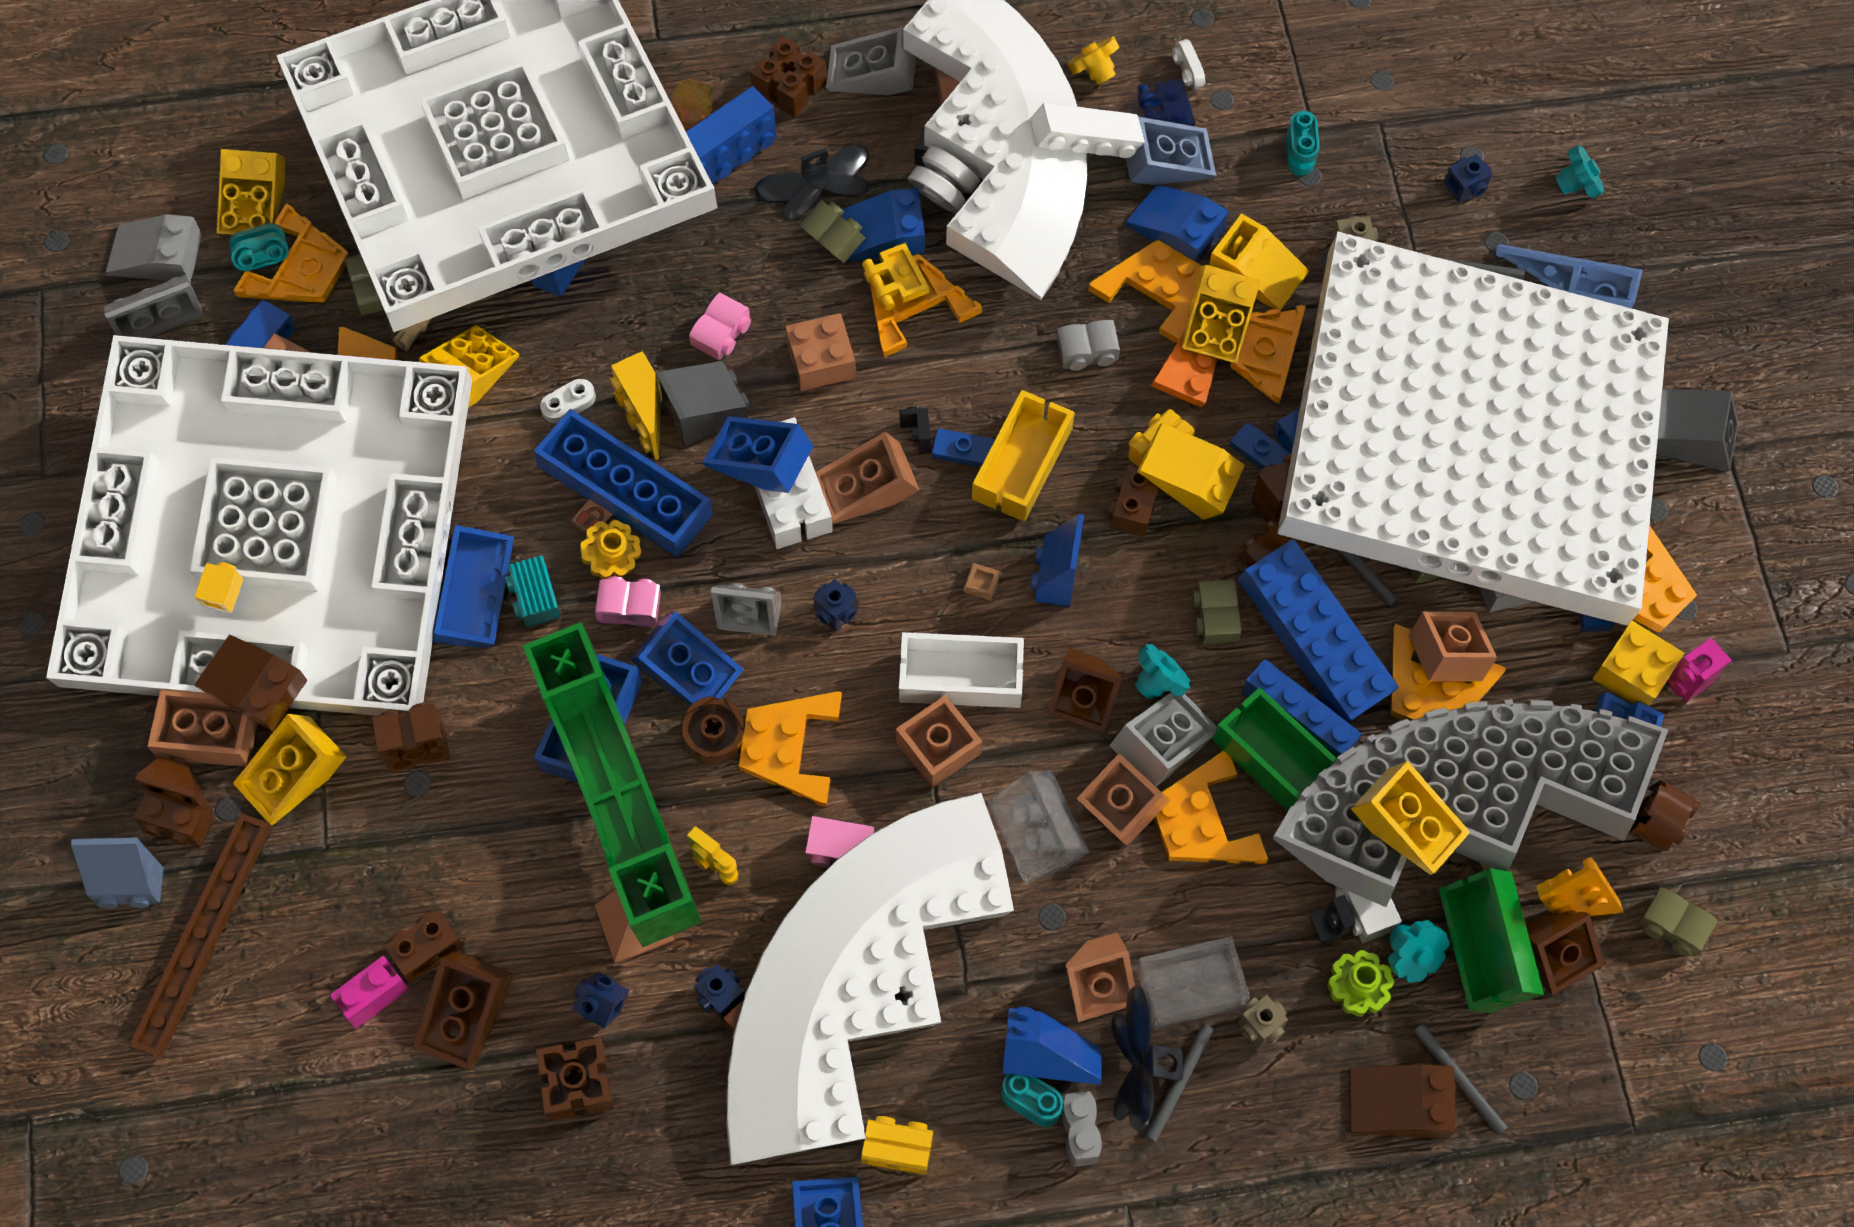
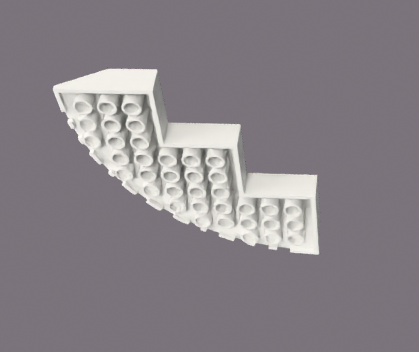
[903,0,1087,300]
[726,793,1014,1165]

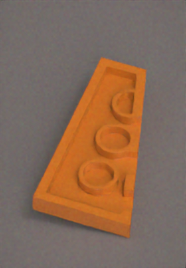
[1150,331,1218,407]

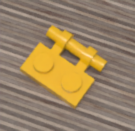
[862,243,929,310]
[687,826,739,886]

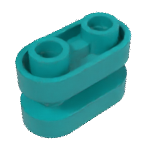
[1285,111,1320,176]
[229,223,289,271]
[1001,1074,1063,1128]

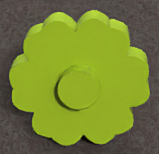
[1327,950,1394,1017]

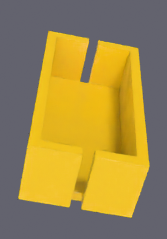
[972,390,1075,522]

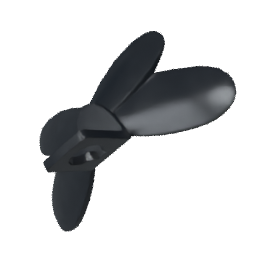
[755,144,869,220]
[1111,986,1183,1131]

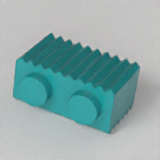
[505,555,561,627]

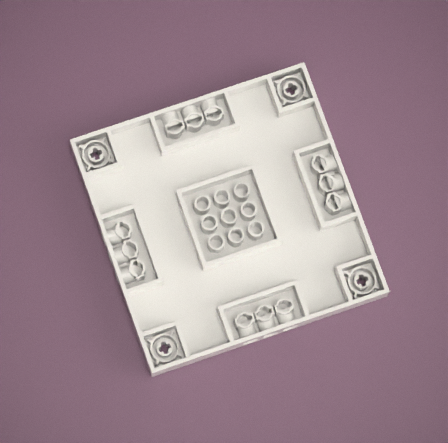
[277,0,717,332]
[1277,231,1669,626]
[46,335,472,716]

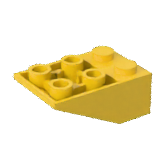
[217,149,286,235]
[1209,213,1309,311]
[1182,265,1261,364]
[419,325,519,408]
[610,351,661,461]

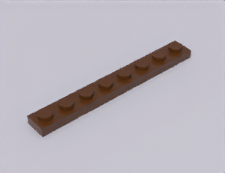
[129,813,272,1059]

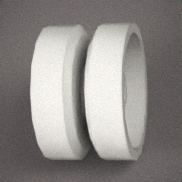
[908,146,980,214]

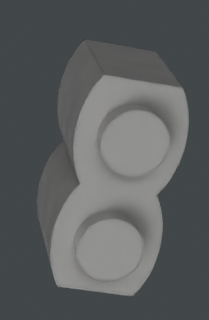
[1057,320,1120,371]
[1062,1091,1102,1167]

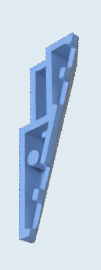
[1496,244,1643,309]

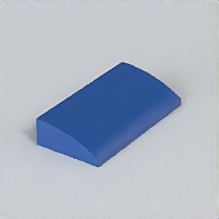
[433,525,514,647]

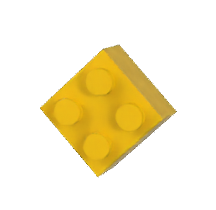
[1593,621,1685,706]

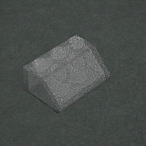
[987,770,1089,883]

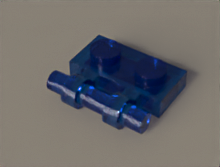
[1137,79,1196,126]

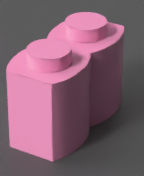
[689,293,751,361]
[595,576,661,627]

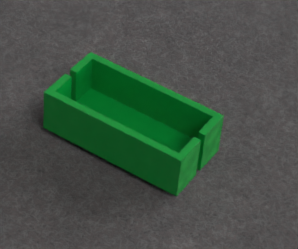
[1212,687,1337,811]
[1439,868,1544,1013]

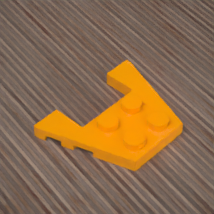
[234,204,350,303]
[1088,239,1202,343]
[869,253,982,358]
[1633,525,1697,633]
[1390,623,1506,721]
[739,691,842,807]
[1154,751,1268,864]

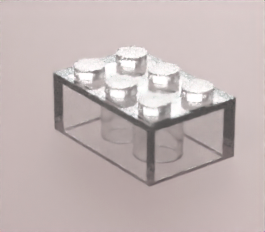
[1136,936,1250,1029]

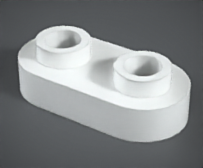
[1172,39,1205,90]
[540,379,596,424]

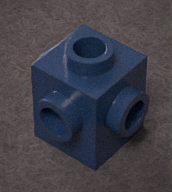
[1444,154,1492,203]
[814,579,857,632]
[694,964,745,1020]
[572,971,630,1029]

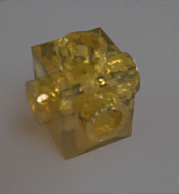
[671,78,713,124]

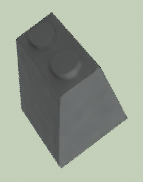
[656,361,750,447]
[1656,389,1739,471]

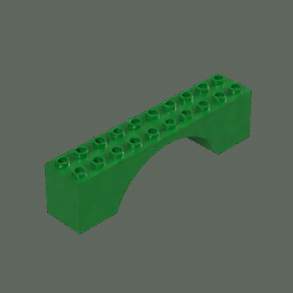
[522,622,703,947]

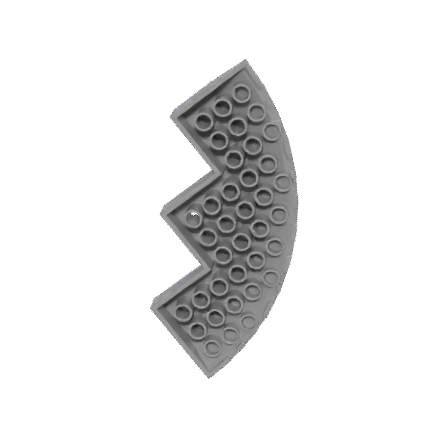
[1273,699,1668,907]

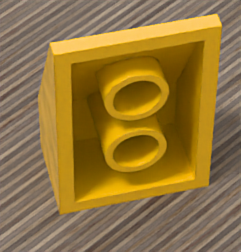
[1137,423,1245,520]
[233,714,347,825]
[1351,761,1470,875]

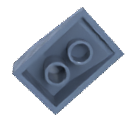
[1126,117,1216,185]
[71,838,164,909]

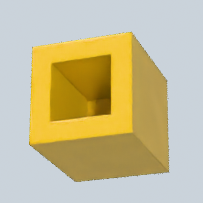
[194,562,244,613]

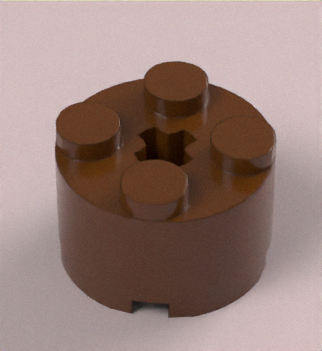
[682,697,744,766]
[1629,778,1700,851]

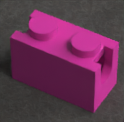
[1667,638,1732,703]
[330,955,409,1029]

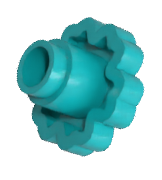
[1556,144,1605,199]
[1135,644,1191,700]
[1388,920,1449,983]

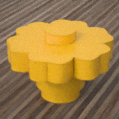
[1067,36,1119,85]
[580,520,641,579]

